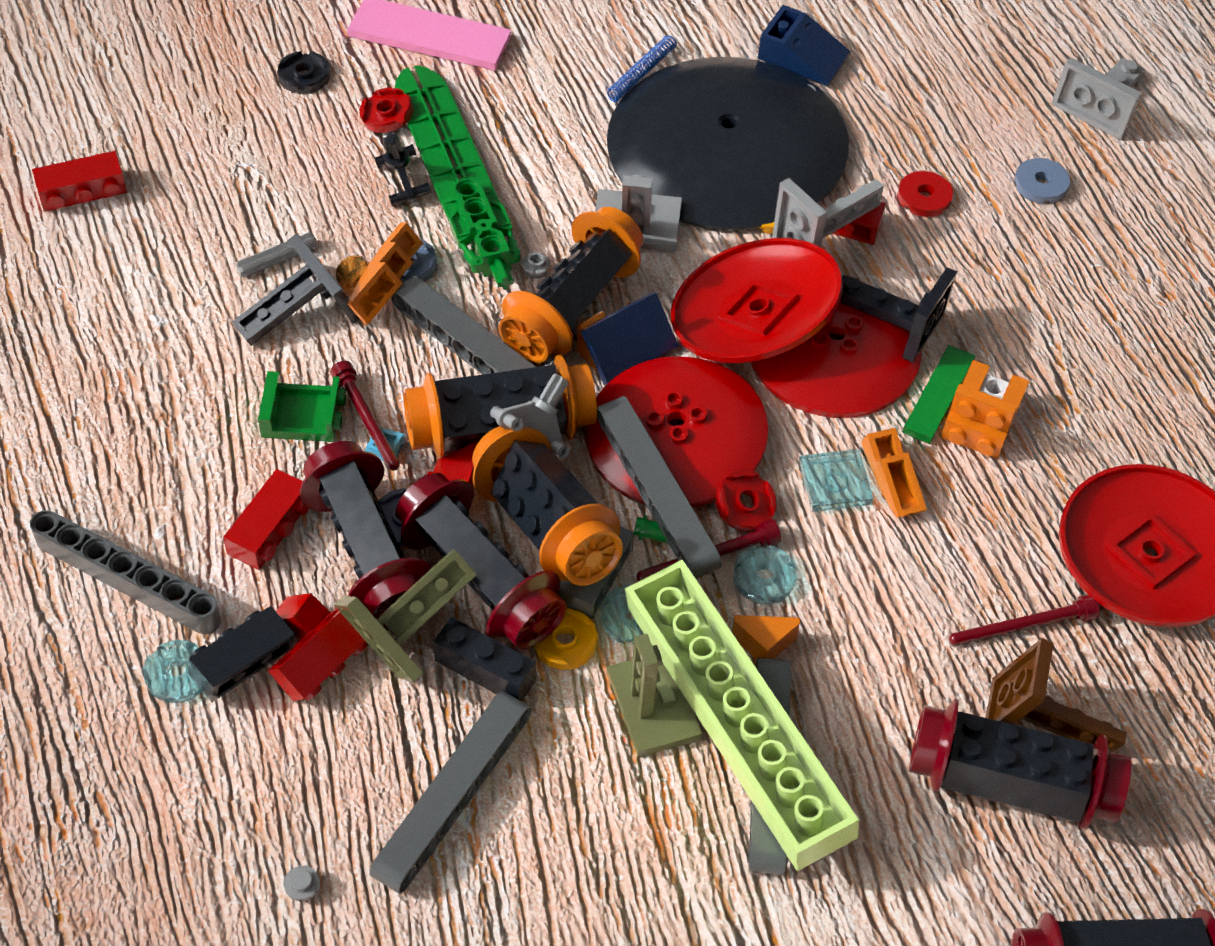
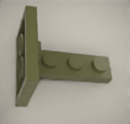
[334,550,477,682]
[606,634,702,758]

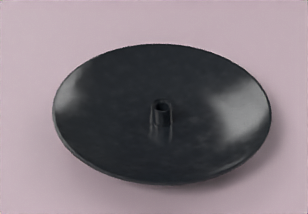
[607,57,849,229]

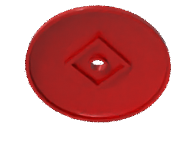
[671,238,843,363]
[750,302,922,418]
[586,356,768,508]
[1059,464,1215,627]

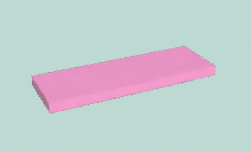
[347,0,512,70]

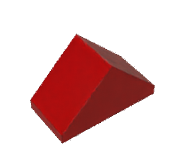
[276,593,331,640]

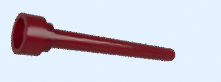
[330,360,400,471]
[636,519,782,581]
[949,595,1100,646]

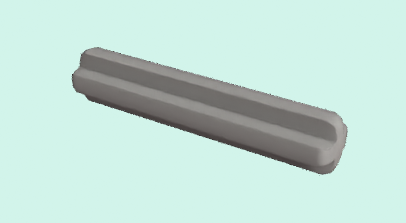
[236,232,317,277]

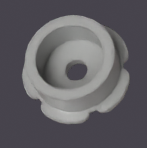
[522,252,551,279]

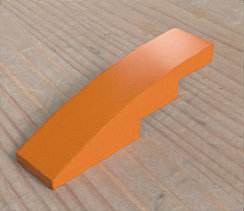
[347,222,423,325]

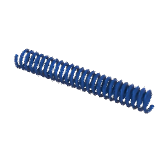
[607,35,677,102]

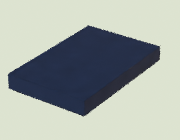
[580,293,678,384]

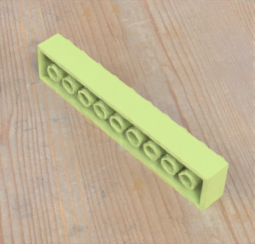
[625,560,859,871]

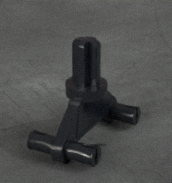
[374,132,432,207]

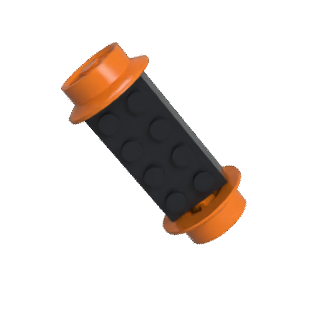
[498,207,643,363]
[403,355,597,459]
[472,426,623,586]

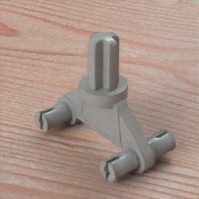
[490,374,570,458]

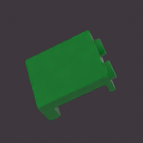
[258,371,346,442]

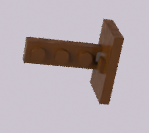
[985,638,1127,751]

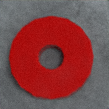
[359,87,413,133]
[897,171,953,217]
[716,470,777,532]

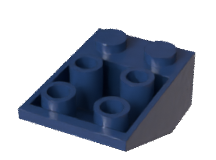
[758,5,850,86]

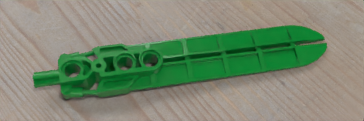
[395,65,521,290]

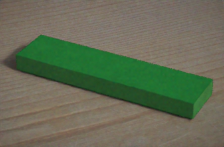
[902,344,976,444]

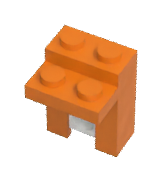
[941,360,1030,459]

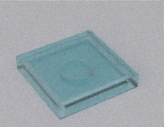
[799,449,874,512]

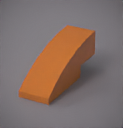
[861,428,927,518]

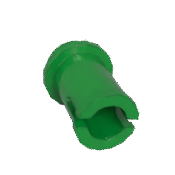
[634,515,668,544]

